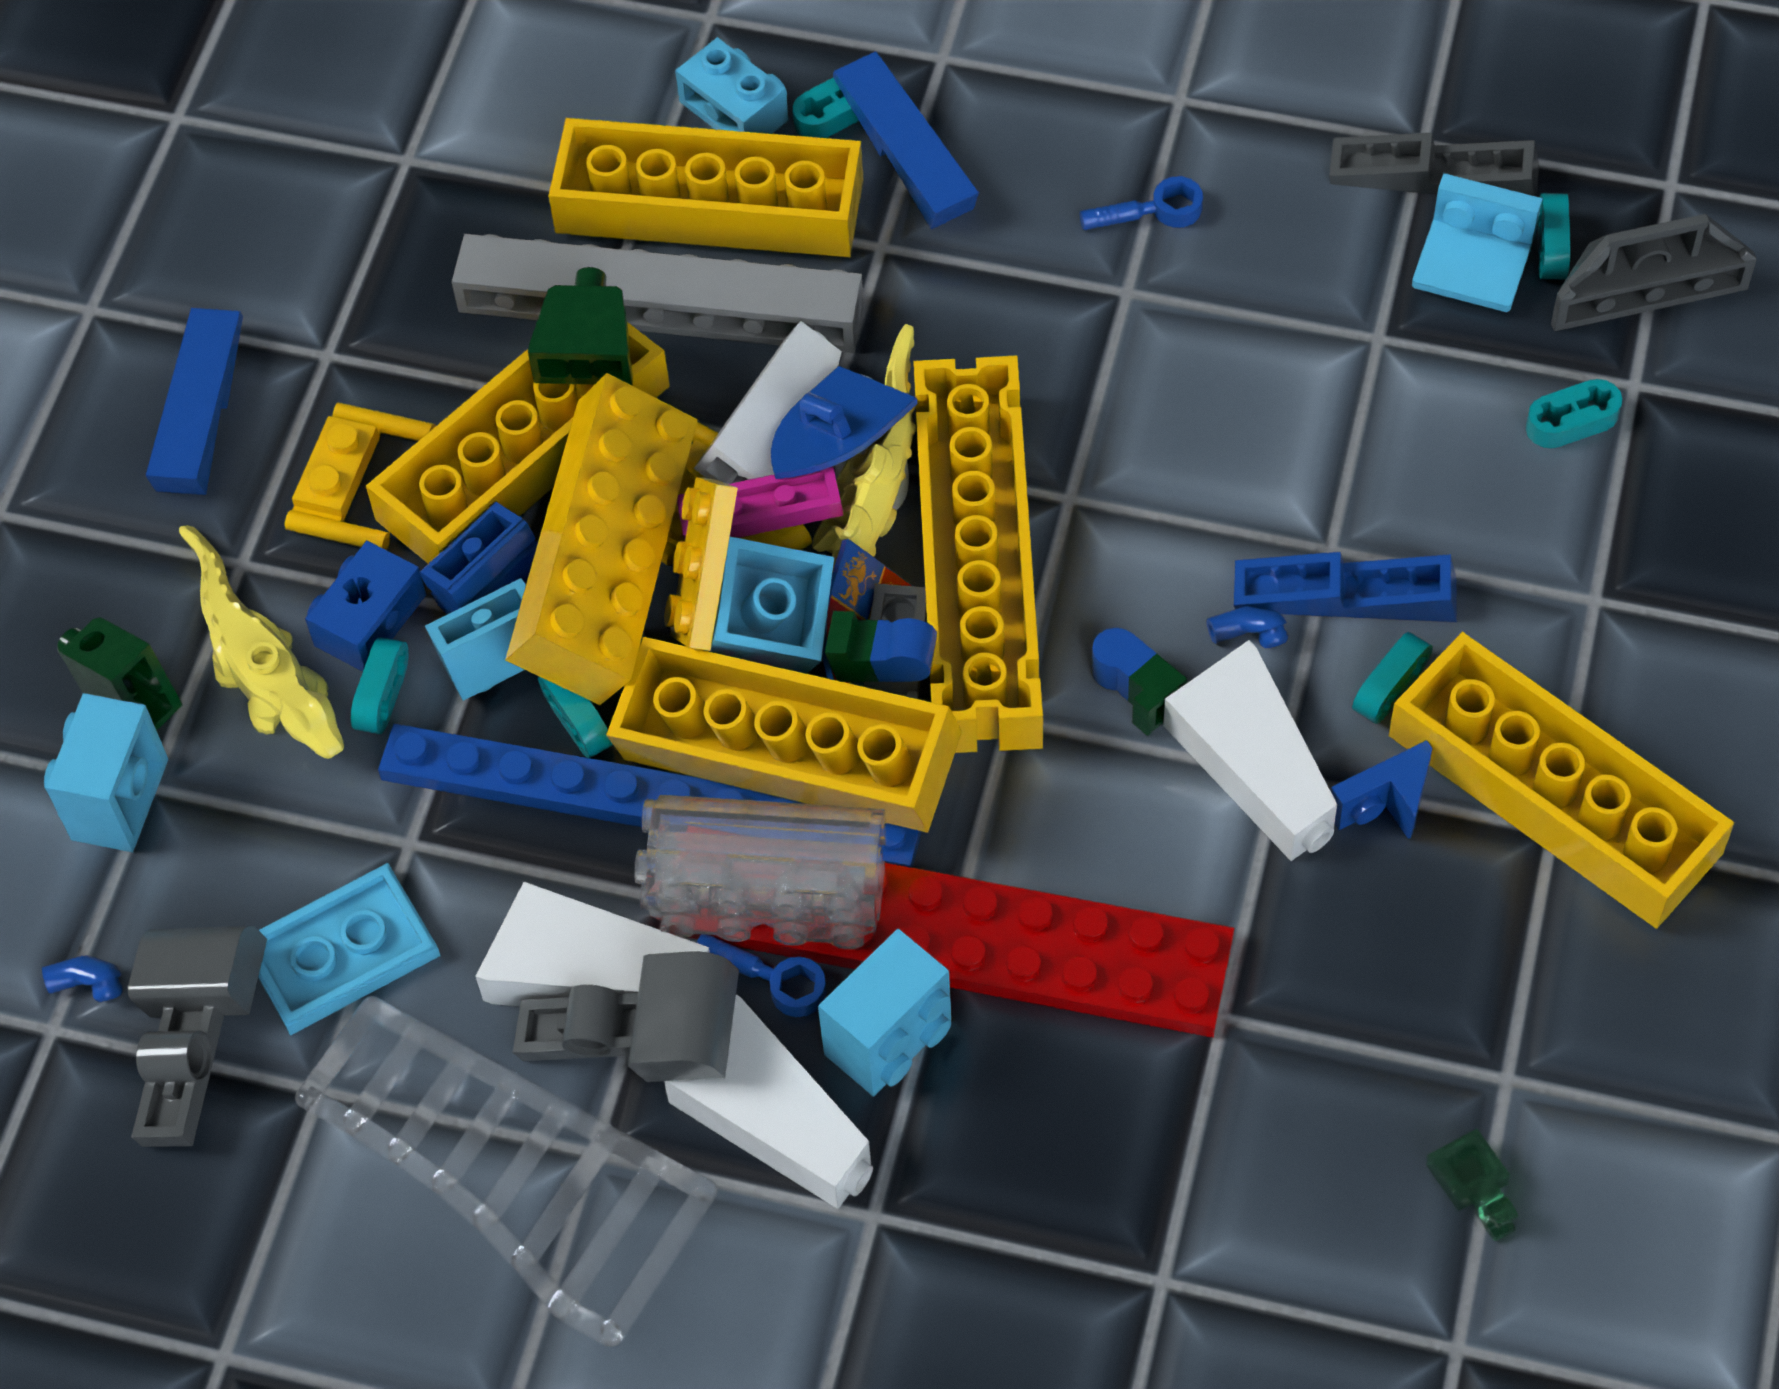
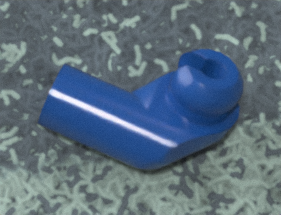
[1206,606,1288,648]
[42,955,123,1002]

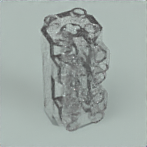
[635,795,886,949]

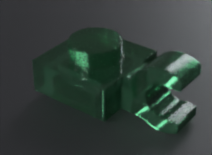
[1426,1129,1518,1242]

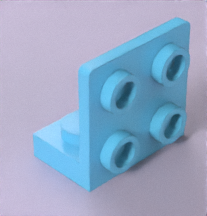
[1412,173,1543,312]

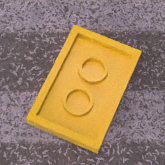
[664,477,738,651]

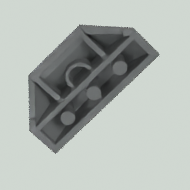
[1551,214,1757,332]

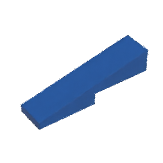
[833,51,979,230]
[145,308,243,495]
[1234,552,1457,622]

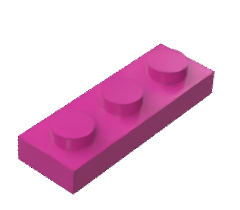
[677,466,844,540]

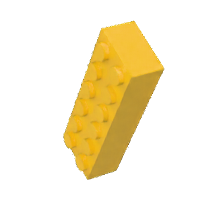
[548,118,863,257]
[366,322,670,564]
[505,373,698,705]
[1389,631,1735,929]
[606,637,962,833]

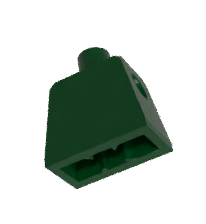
[528,267,633,385]
[57,617,183,731]

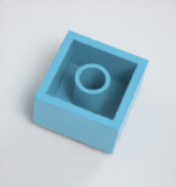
[704,536,834,674]
[44,693,169,852]
[818,929,951,1097]

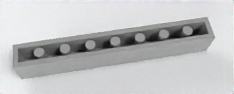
[452,234,864,353]

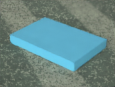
[258,863,441,1036]

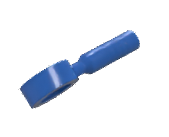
[1080,176,1203,231]
[697,933,827,1017]

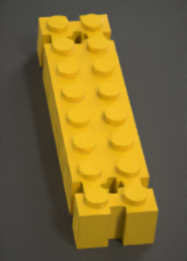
[913,355,1043,753]

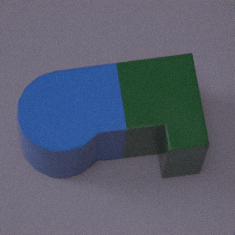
[825,611,937,682]
[1092,628,1187,736]

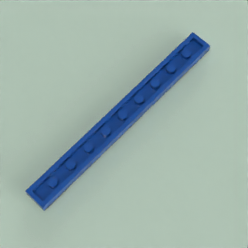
[378,723,922,868]

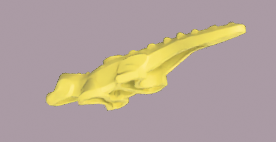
[812,324,917,572]
[179,525,344,759]

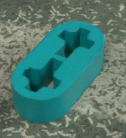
[793,78,859,138]
[1538,193,1571,280]
[1525,379,1623,449]
[1352,631,1433,724]
[351,637,409,734]
[538,677,613,758]

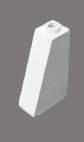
[694,320,842,484]
[1163,640,1337,861]
[476,882,710,1006]
[664,995,873,1209]

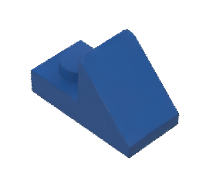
[1331,740,1433,839]

